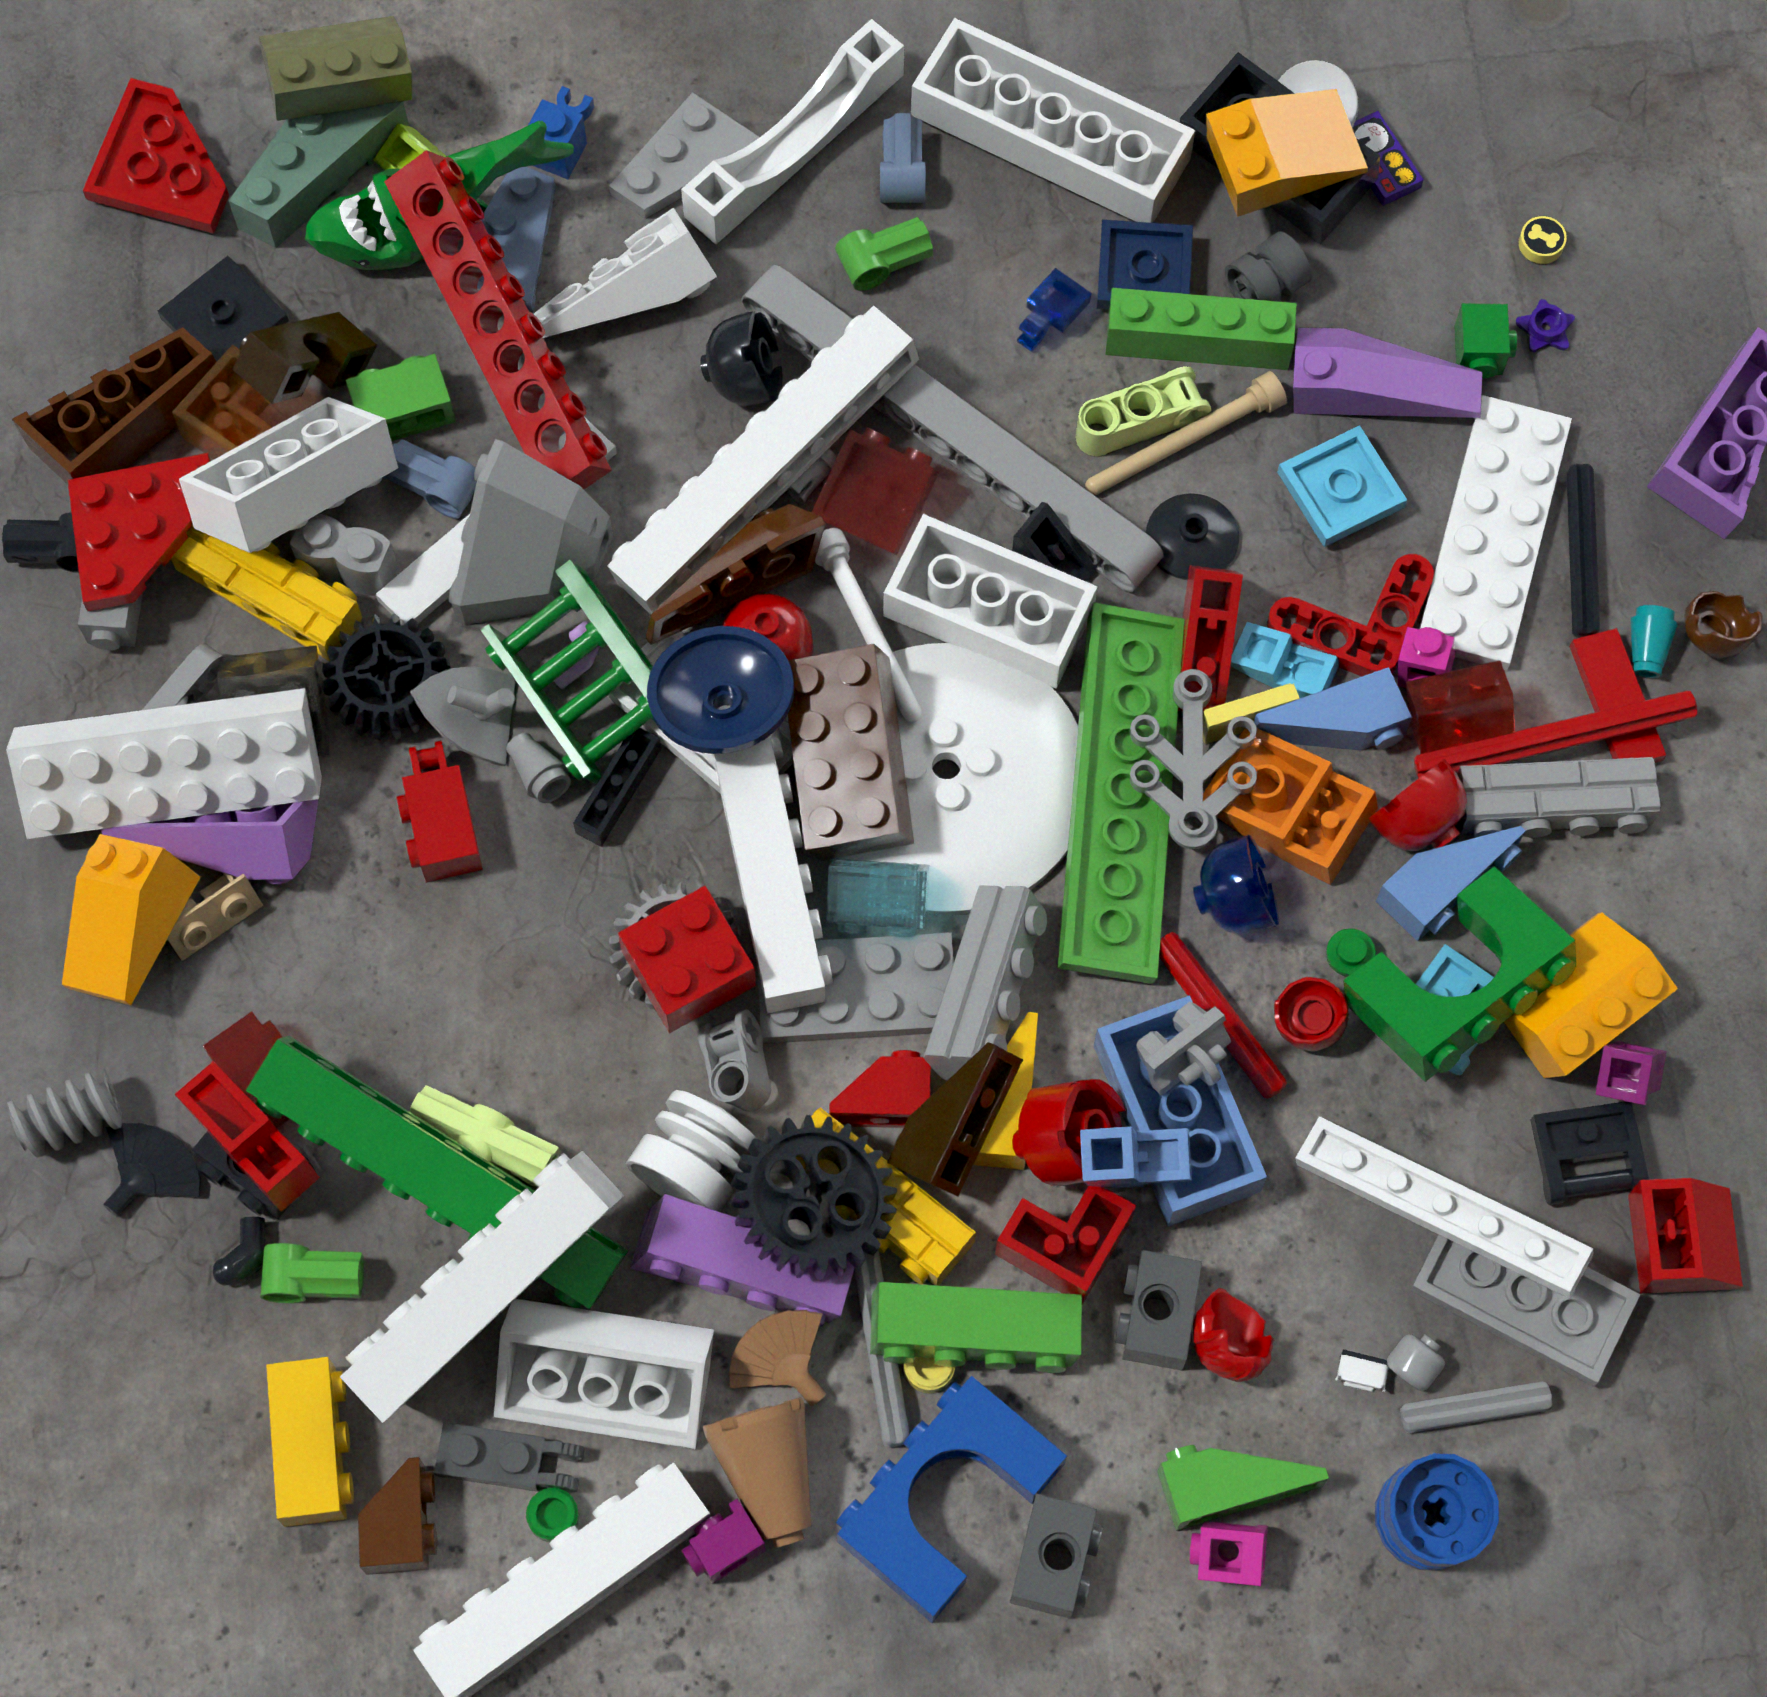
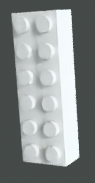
[911,18,1195,223]
[6,688,322,839]
[340,1151,624,1423]

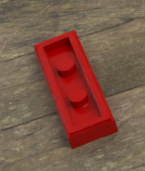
[1569,628,1666,763]

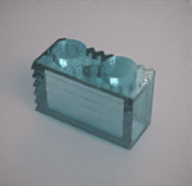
[826,859,930,937]

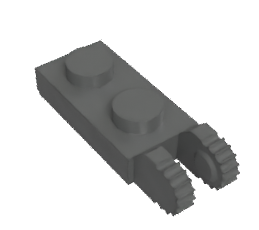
[434,1422,585,1492]

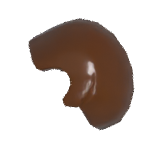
[1684,591,1763,658]

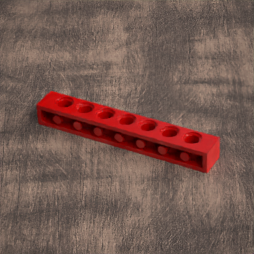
[384,150,612,489]

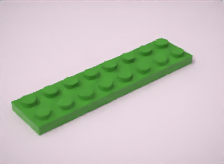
[1058,602,1185,984]

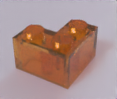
[172,345,272,459]

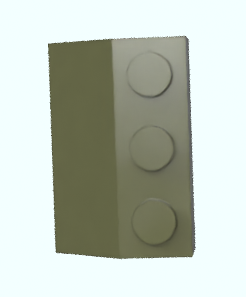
[259,16,412,121]

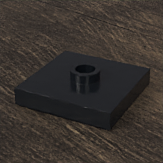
[158,255,289,375]

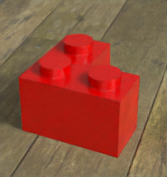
[995,1186,1136,1305]

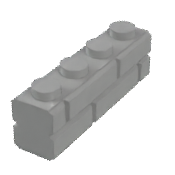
[1457,757,1661,838]
[923,885,1047,1080]

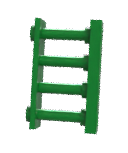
[481,560,655,785]

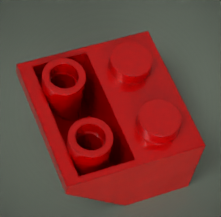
[1628,1178,1743,1294]

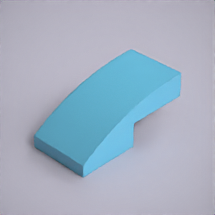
[1231,622,1339,698]

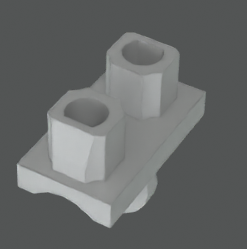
[1136,1002,1231,1096]

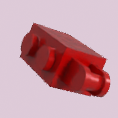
[396,740,483,883]

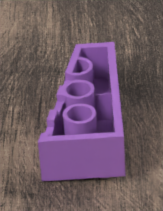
[630,1194,855,1327]

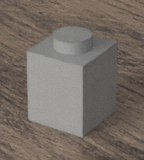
[78,594,143,650]

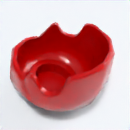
[1274,977,1349,1052]

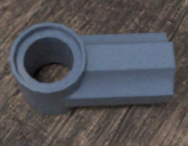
[880,113,926,203]
[384,439,477,519]

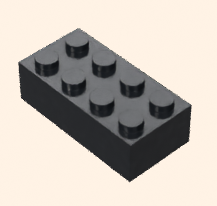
[1180,52,1380,245]

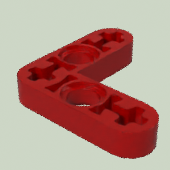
[1267,554,1434,677]

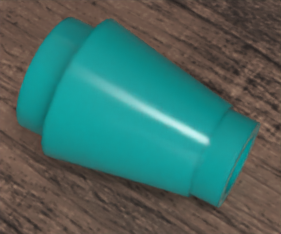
[1630,605,1678,678]

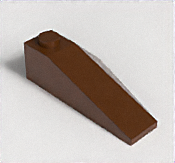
[646,504,826,645]

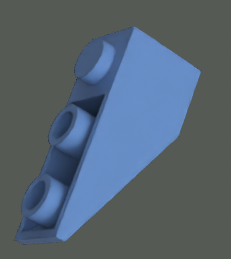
[1376,826,1526,941]

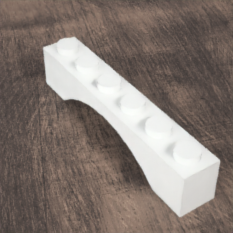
[681,19,904,245]

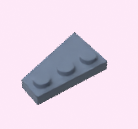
[477,167,556,313]

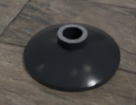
[1146,493,1239,580]

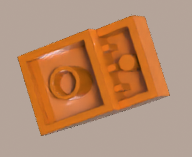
[1203,728,1378,885]

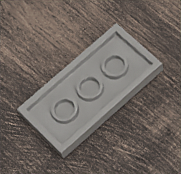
[757,932,954,1043]
[1410,1234,1640,1387]

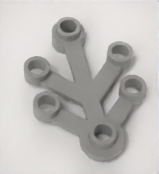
[1130,669,1257,849]

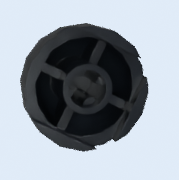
[700,311,783,406]

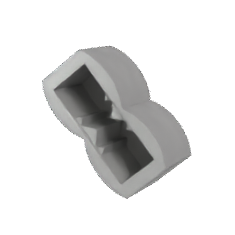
[290,514,398,596]

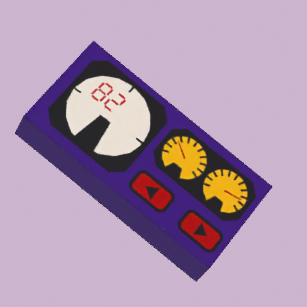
[1352,111,1424,206]

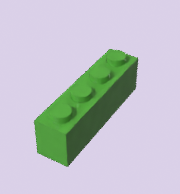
[1105,288,1297,370]
[870,1282,1082,1373]

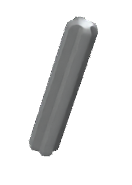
[1400,1381,1552,1433]

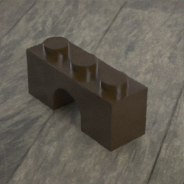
[232,312,377,404]

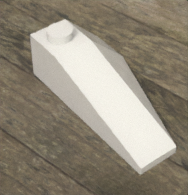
[534,208,717,338]

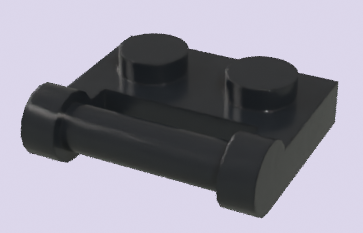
[1530,1101,1649,1205]

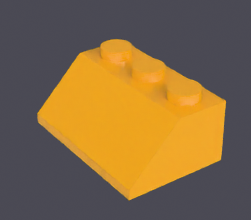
[1504,912,1678,1078]

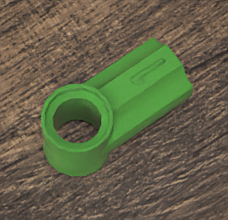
[835,217,933,291]
[260,1243,364,1303]

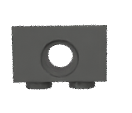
[1115,1250,1202,1371]
[1010,1493,1103,1619]

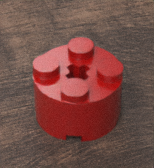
[1012,1079,1126,1186]

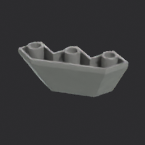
[449,439,613,625]

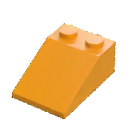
[1206,89,1368,217]
[62,834,200,1005]

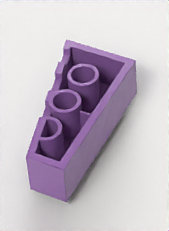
[1647,327,1767,539]

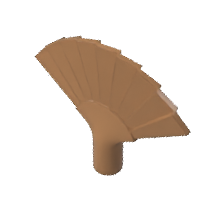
[729,1310,826,1406]

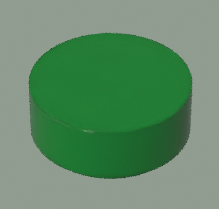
[526,1488,579,1542]

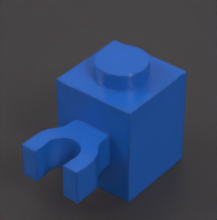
[528,86,594,179]

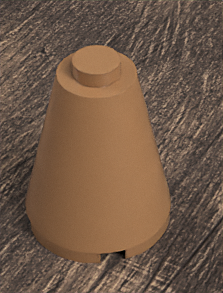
[702,1397,812,1548]

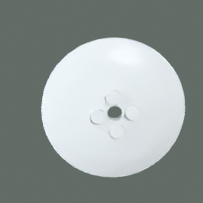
[830,643,1078,916]

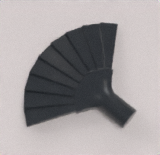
[103,1123,201,1217]

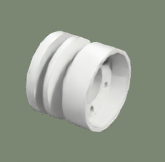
[626,1090,757,1212]

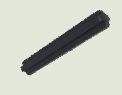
[1567,464,1600,638]

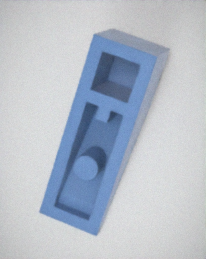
[1254,667,1412,751]

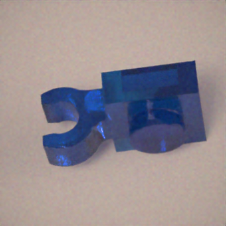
[1017,268,1092,352]

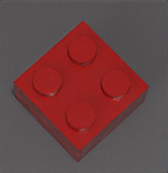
[618,885,756,1034]

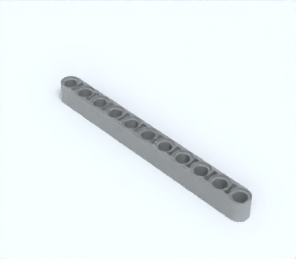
[741,265,1164,592]

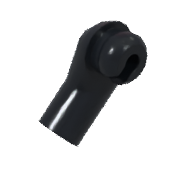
[212,1216,266,1286]

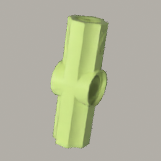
[410,1085,560,1188]

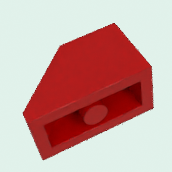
[829,1050,931,1128]

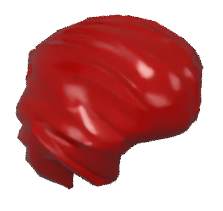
[1193,1288,1275,1382]

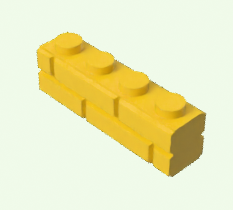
[171,525,362,662]
[796,1107,976,1286]

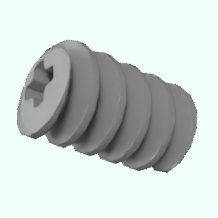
[7,1069,122,1158]

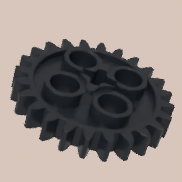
[730,1115,897,1280]

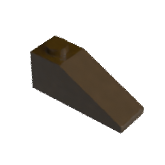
[887,1042,1023,1197]

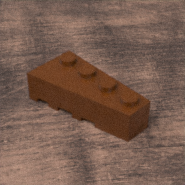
[12,327,227,485]

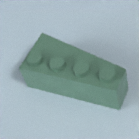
[229,101,409,248]

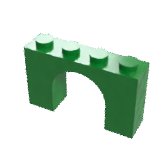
[1343,867,1576,1082]

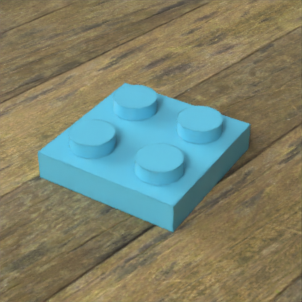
[1277,425,1407,547]

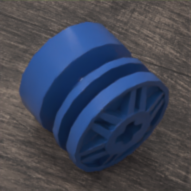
[1375,1453,1499,1571]

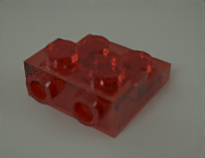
[811,427,939,555]

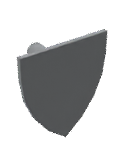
[410,666,516,766]

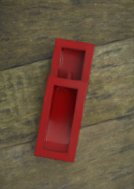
[174,1061,320,1212]

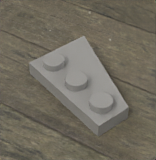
[609,92,760,219]

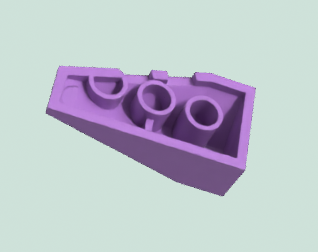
[1293,328,1482,418]
[101,799,318,884]

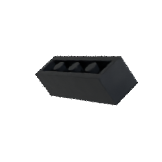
[573,728,661,847]

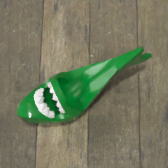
[305,121,574,270]

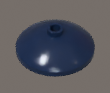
[647,626,794,754]

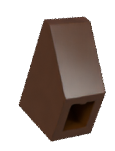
[358,1457,437,1575]

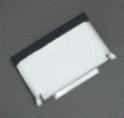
[1335,1349,1389,1392]

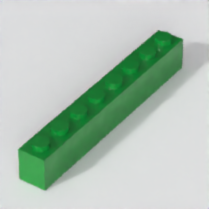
[246,1035,629,1309]

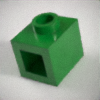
[1454,303,1517,379]

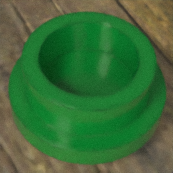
[1326,928,1376,977]

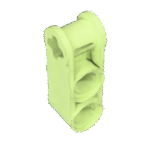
[1076,367,1211,457]

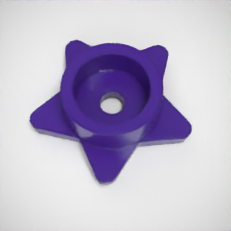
[1516,299,1575,352]

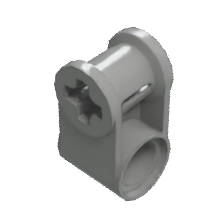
[698,1010,771,1111]

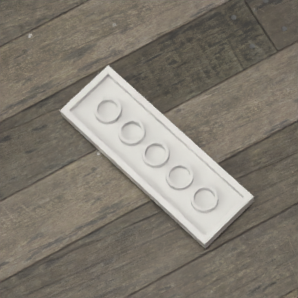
[1419,395,1572,671]

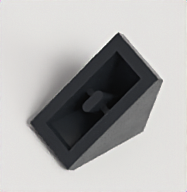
[1012,502,1097,582]

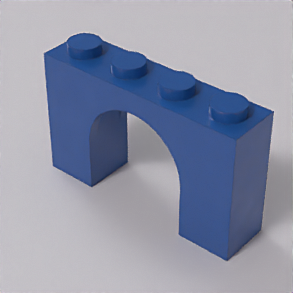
[836,1376,1067,1623]

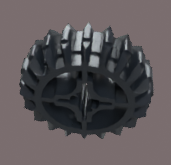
[322,613,451,741]

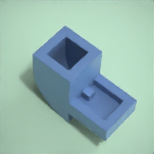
[1080,1127,1192,1188]

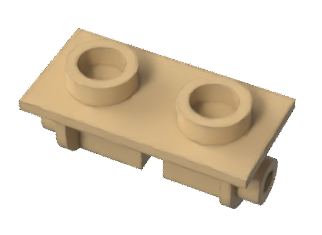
[167,873,263,961]

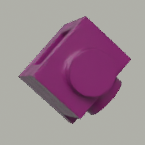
[1595,1041,1667,1105]
[681,1498,766,1584]

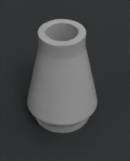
[506,733,571,803]

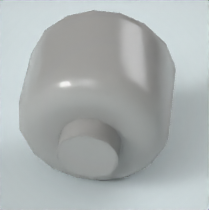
[1387,1334,1445,1391]

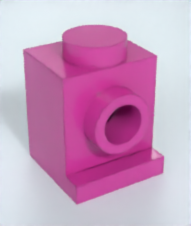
[1397,627,1456,696]
[1190,1521,1268,1586]

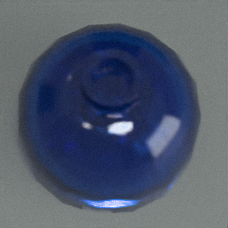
[1193,835,1279,935]

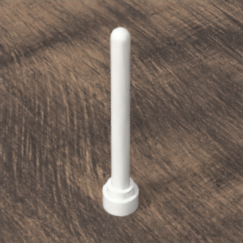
[815,528,921,722]

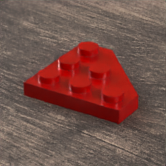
[83,78,229,234]
[68,453,211,612]

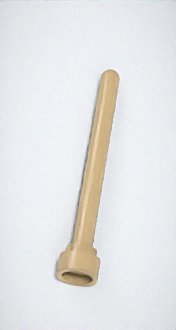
[1085,371,1287,495]

